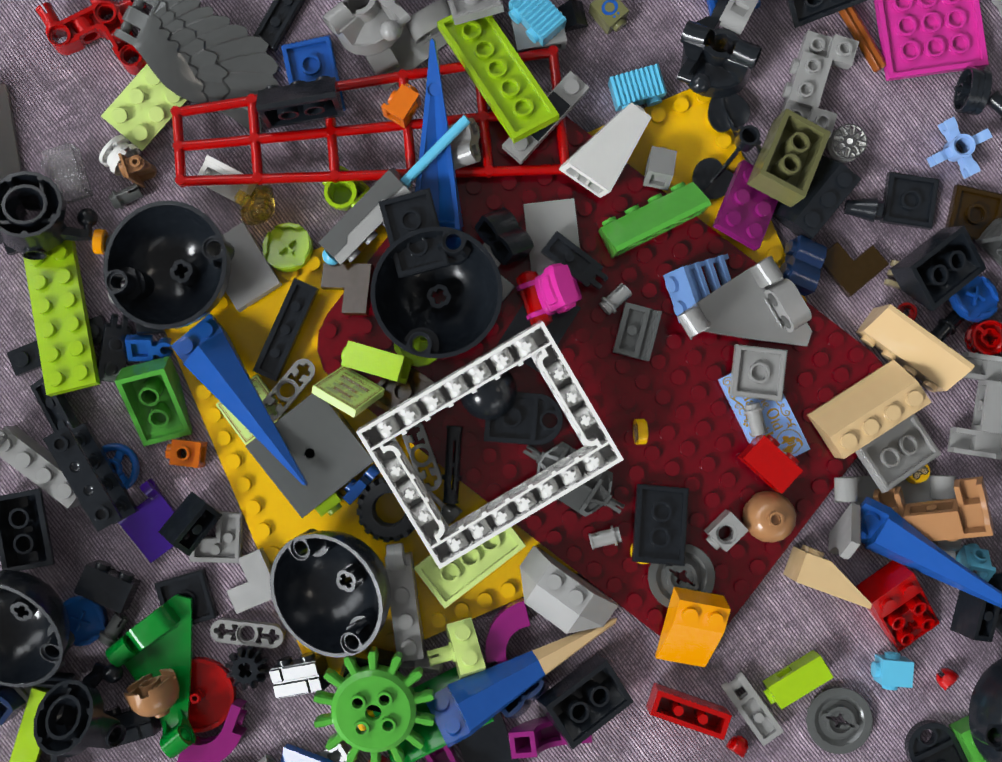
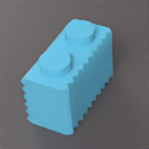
[508,0,566,47]
[608,64,667,112]

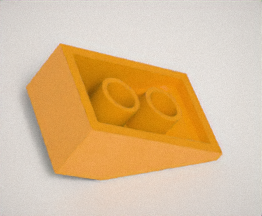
[655,587,731,667]

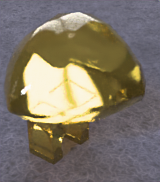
[234,185,276,226]

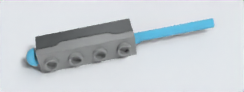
[319,115,471,265]

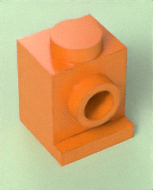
[381,83,422,129]
[165,439,208,468]

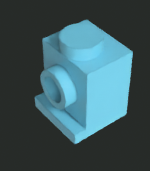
[956,543,996,582]

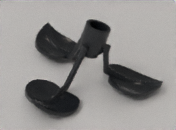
[692,94,762,200]

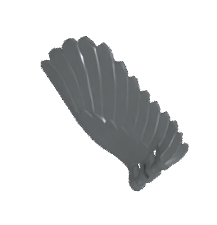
[113,0,279,134]

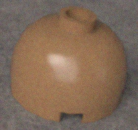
[742,491,797,543]
[124,668,180,718]

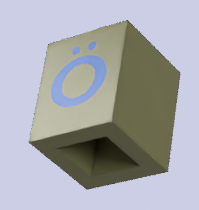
[588,0,629,35]

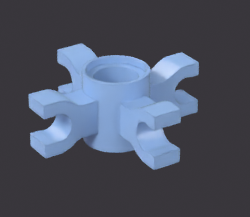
[927,117,992,179]

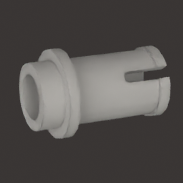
[599,283,632,315]
[743,402,768,436]
[588,525,622,550]

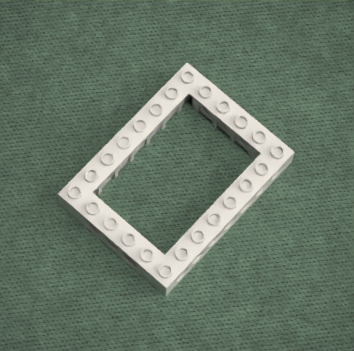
[356,321,624,569]

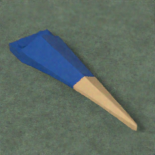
[426,618,617,748]

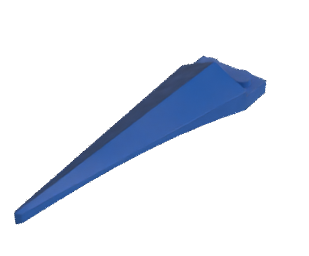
[415,38,463,250]
[171,314,308,486]
[860,496,1002,608]

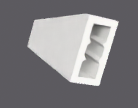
[559,102,652,198]

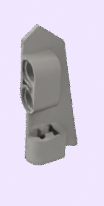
[365,0,451,91]

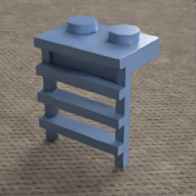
[663,254,731,323]

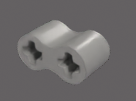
[448,118,481,170]

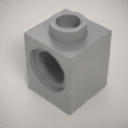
[643,146,677,191]
[704,509,749,552]

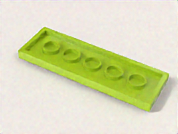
[437,15,559,143]
[23,240,100,397]

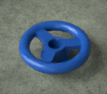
[102,443,140,490]

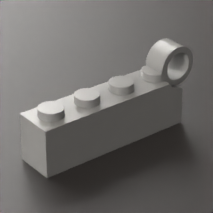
[0,426,81,509]
[385,543,426,662]

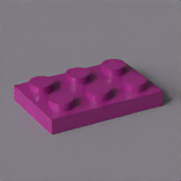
[712,160,778,251]

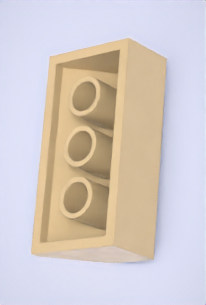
[856,304,975,393]
[807,360,932,459]

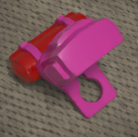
[516,263,582,326]

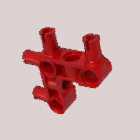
[36,0,147,75]

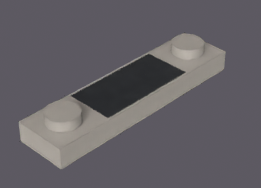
[502,71,590,165]

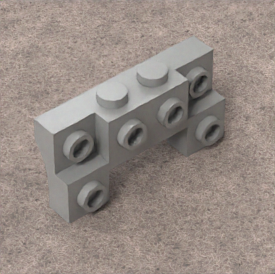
[780,30,859,140]
[947,352,1002,460]

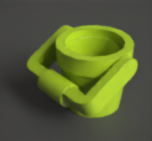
[322,166,370,211]

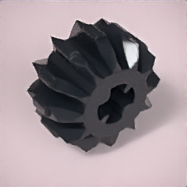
[225,646,270,690]

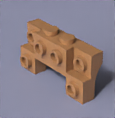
[873,476,994,542]

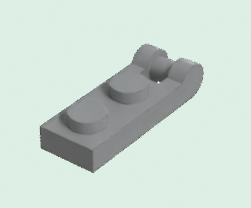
[721,671,784,746]

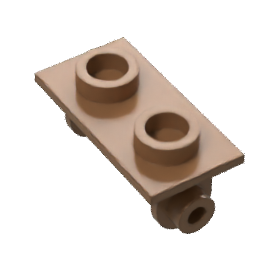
[118,153,157,188]

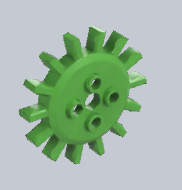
[313,646,435,762]

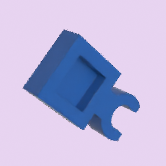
[125,335,173,361]
[343,464,380,505]

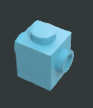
[871,651,914,691]

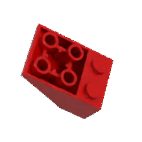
[855,560,940,652]

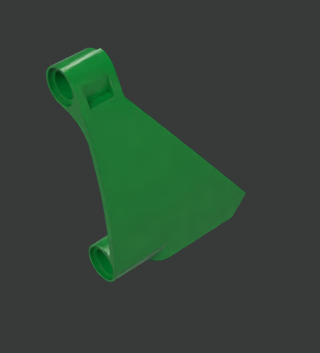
[106,594,196,758]

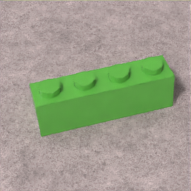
[598,182,712,259]

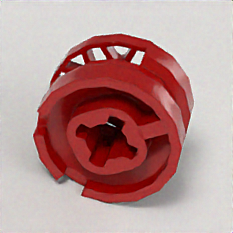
[964,320,1002,355]

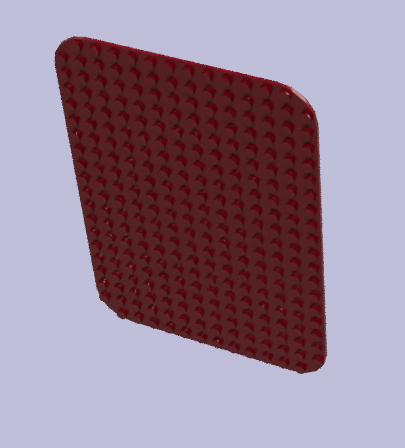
[317,108,883,636]

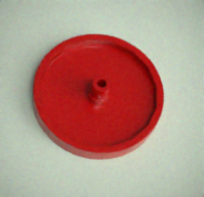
[188,657,237,733]

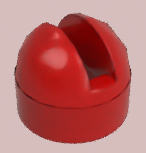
[897,302,917,320]
[936,668,960,691]
[726,735,749,758]

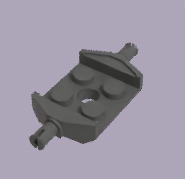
[523,441,625,517]

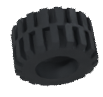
[356,477,415,542]

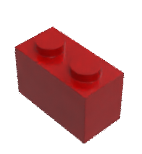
[738,434,803,494]

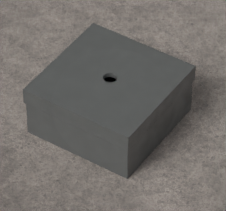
[245,393,374,518]

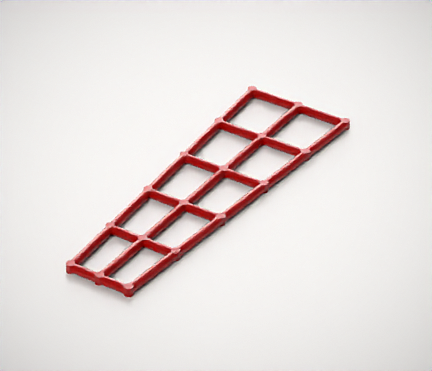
[170,45,570,188]

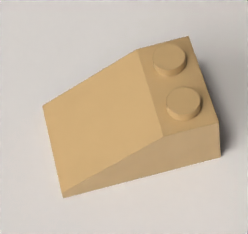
[783,544,872,609]

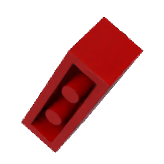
[646,683,732,740]

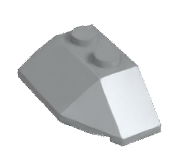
[520,545,618,634]

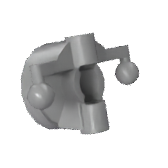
[322,0,411,56]

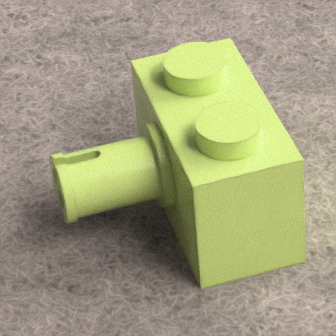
[426,617,486,680]

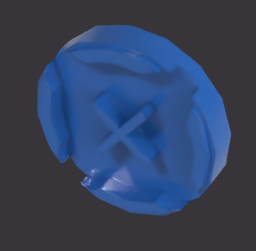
[949,276,999,322]
[63,595,108,647]

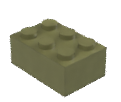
[747,109,831,207]

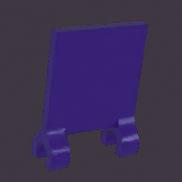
[118,478,175,563]

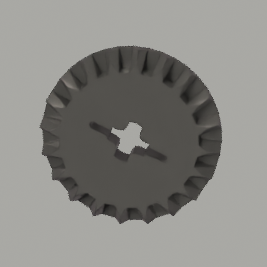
[647,544,715,608]
[805,686,873,754]

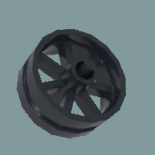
[953,66,992,115]

